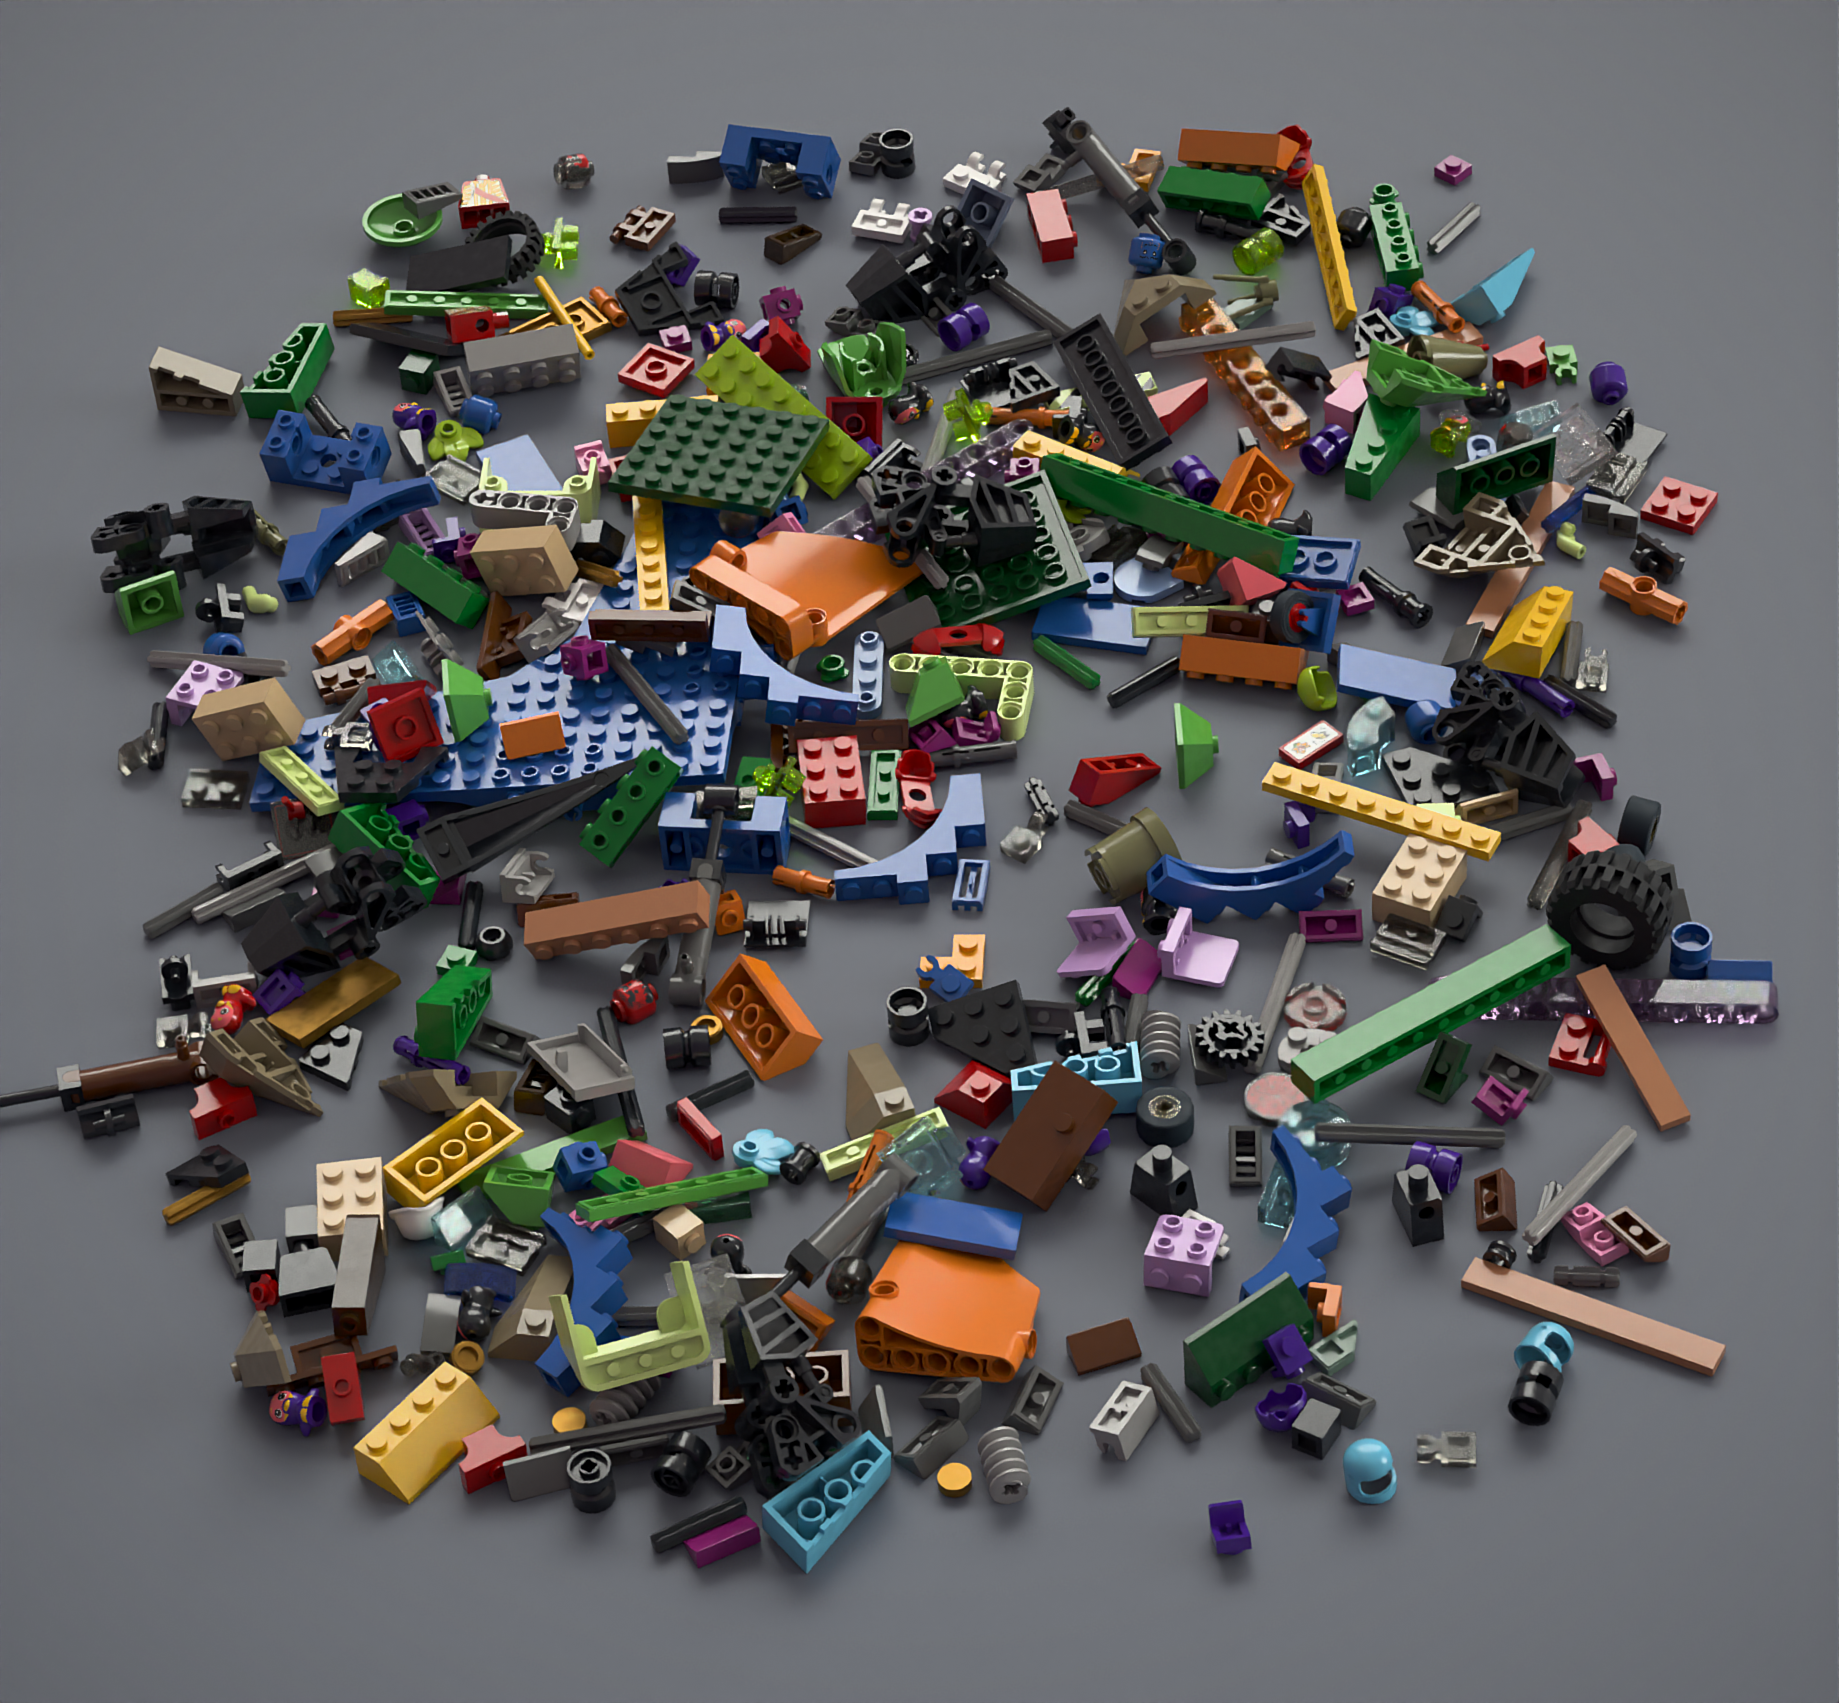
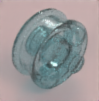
[1278,1099,1351,1171]

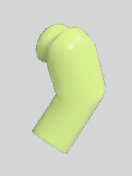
[789,473,809,501]
[1556,522,1586,559]
[242,586,278,614]

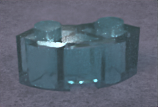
[1347,696,1395,777]

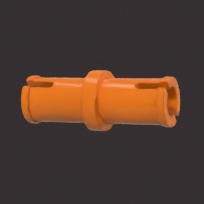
[589,286,628,327]
[772,865,835,899]

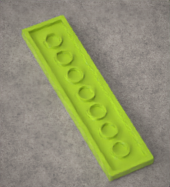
[694,334,873,500]

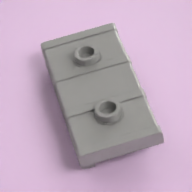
[527,1023,635,1102]

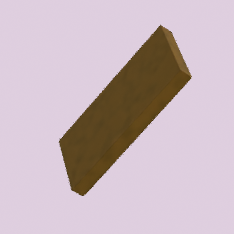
[497,297,612,342]
[265,957,401,1048]

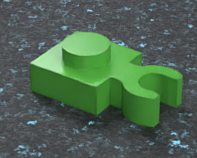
[1545,344,1578,385]

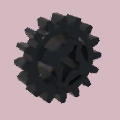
[1195,1009,1265,1069]

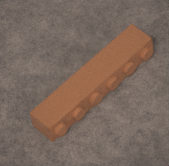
[524,880,710,960]

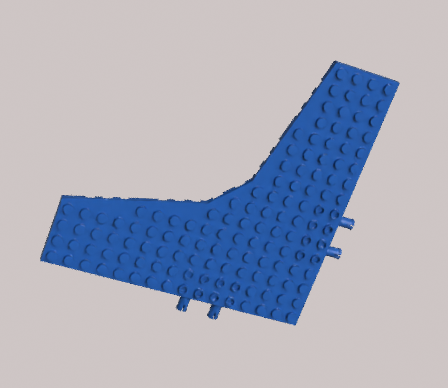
[249,500,777,821]

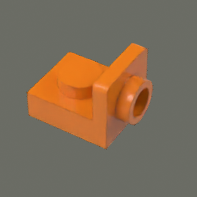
[715,889,746,936]
[1308,1282,1342,1337]

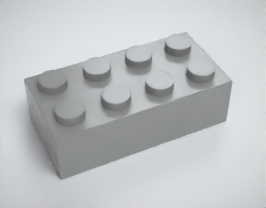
[463,323,581,397]

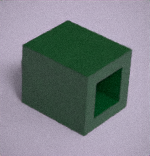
[398,349,440,395]

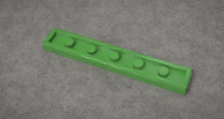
[384,290,549,319]
[456,1115,648,1207]
[575,1166,768,1222]

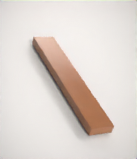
[1322,321,1483,392]
[1576,965,1691,1132]

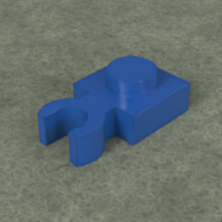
[916,955,974,1002]

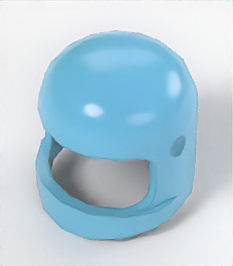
[1514,1322,1574,1372]
[1343,1438,1397,1504]

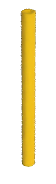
[534,276,595,360]

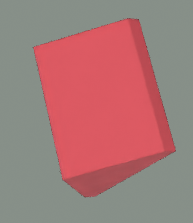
[1217,556,1286,606]
[608,1140,693,1188]

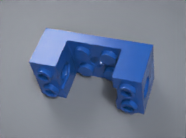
[719,124,841,199]
[259,410,392,494]
[658,792,791,875]

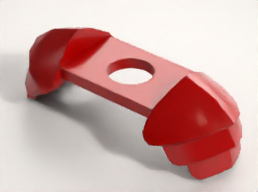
[1277,125,1313,190]
[911,623,1005,656]
[895,749,942,829]

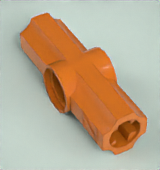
[1599,567,1688,625]
[311,599,394,666]

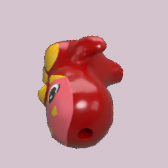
[210,984,256,1035]

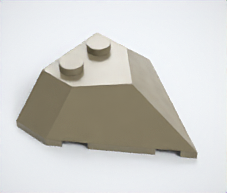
[1114,274,1217,356]
[1413,492,1545,579]
[199,1017,324,1117]
[378,1069,517,1117]

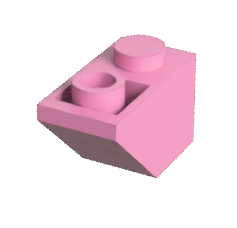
[1323,371,1368,434]

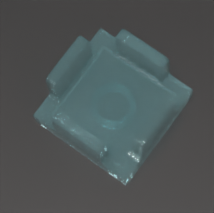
[876,1116,966,1196]

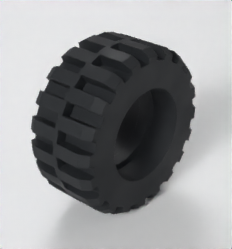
[1546,850,1675,970]

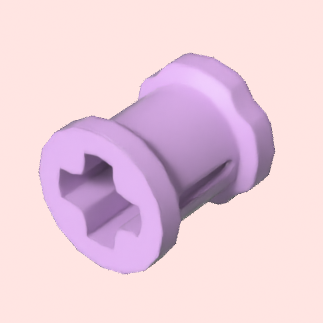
[908,208,932,243]

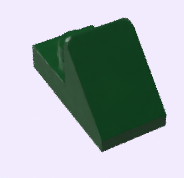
[1416,1031,1472,1104]

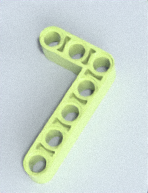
[889,653,1034,741]

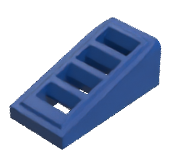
[386,591,426,637]

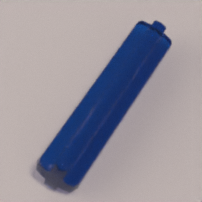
[1541,486,1596,534]

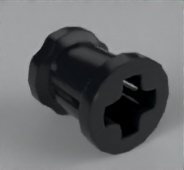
[779,1142,821,1185]

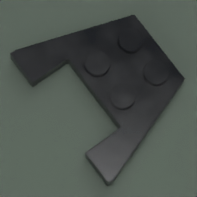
[615,241,724,336]
[334,747,449,803]

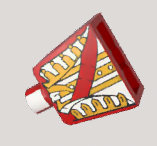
[458,174,510,229]
[444,306,509,343]

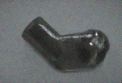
[400,1351,445,1377]

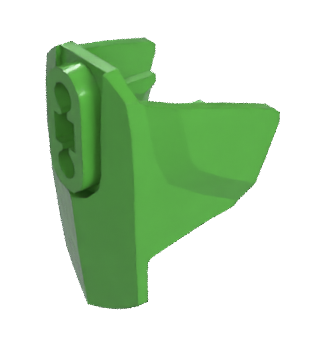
[817,322,906,408]

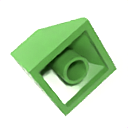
[114,570,184,635]
[905,656,965,727]
[441,659,493,743]
[1174,703,1219,789]
[483,1165,556,1230]

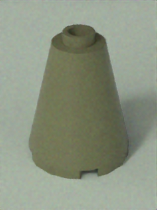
[1407,334,1488,379]

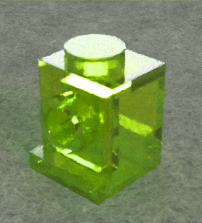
[347,268,391,309]

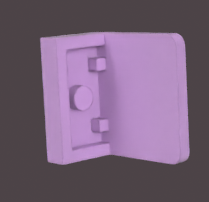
[166,660,244,726]
[1057,906,1136,978]
[1157,907,1239,988]
[1144,1214,1224,1297]

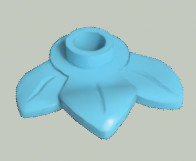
[1389,306,1440,336]
[732,1129,794,1175]

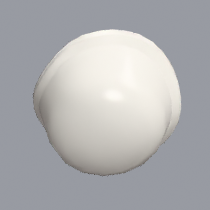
[389,1197,445,1240]

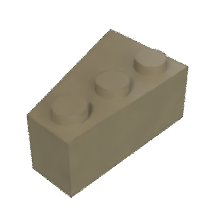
[149,346,244,416]

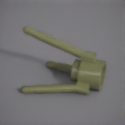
[1212,274,1279,320]

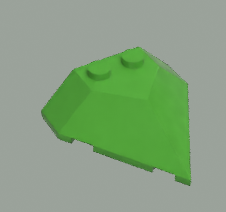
[1366,339,1487,407]

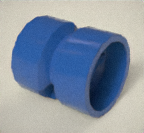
[1669,922,1712,982]

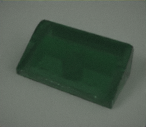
[684,1191,752,1224]

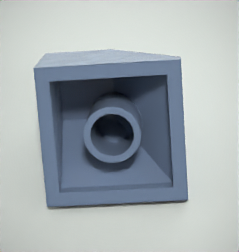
[952,178,1014,248]

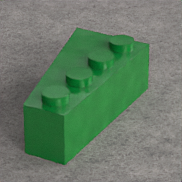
[240,323,335,418]
[1345,393,1420,501]
[327,803,441,909]
[414,965,493,1061]

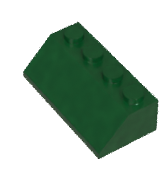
[1435,433,1557,515]
[1183,1272,1314,1408]

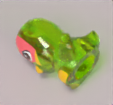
[1430,416,1472,458]

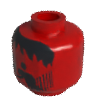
[610,979,659,1025]

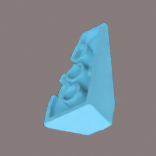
[1451,248,1535,326]

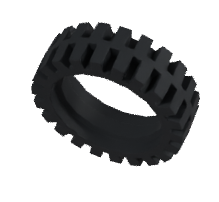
[465,210,545,287]

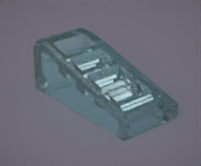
[1500,400,1561,440]

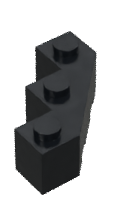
[570,519,626,568]

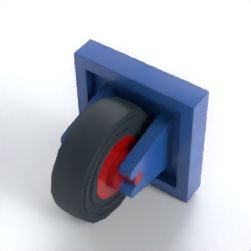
[1270,588,1341,654]

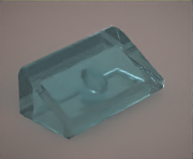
[372,640,425,684]
[1257,1160,1294,1229]
[431,1185,496,1251]

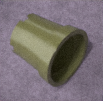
[1085,807,1182,905]

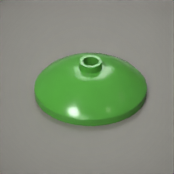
[362,194,443,248]

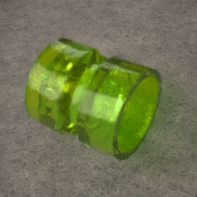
[1232,227,1284,276]

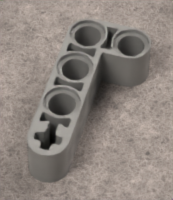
[469,490,581,551]

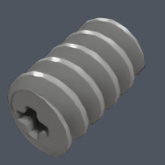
[1140,1010,1181,1079]
[589,1375,661,1426]
[977,1426,1031,1504]

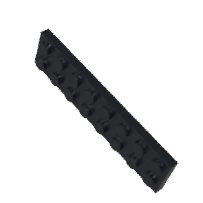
[1053,313,1173,471]

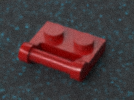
[1548,1013,1612,1077]

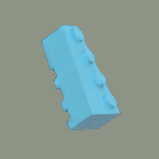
[1010,1041,1142,1121]
[762,1431,891,1574]

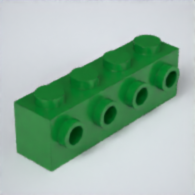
[1157,166,1271,221]
[1369,202,1424,291]
[381,542,490,629]
[579,746,684,869]

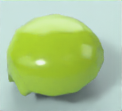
[1297,666,1337,711]

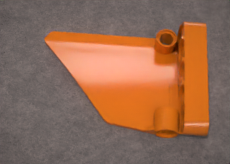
[689,531,923,661]
[854,1197,1041,1383]

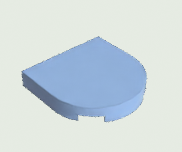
[1114,557,1184,603]

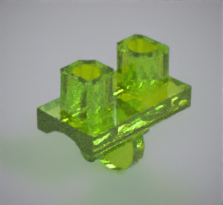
[542,218,580,269]
[943,388,993,444]
[752,756,806,809]

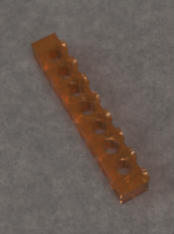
[1179,297,1310,452]

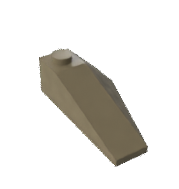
[846,1043,915,1141]
[487,1255,574,1361]
[230,1310,291,1388]

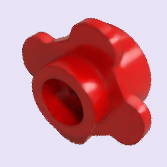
[249,1274,280,1311]

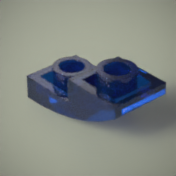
[444,1263,517,1303]

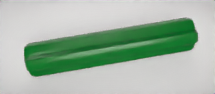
[1033,635,1101,689]
[1075,941,1135,1007]

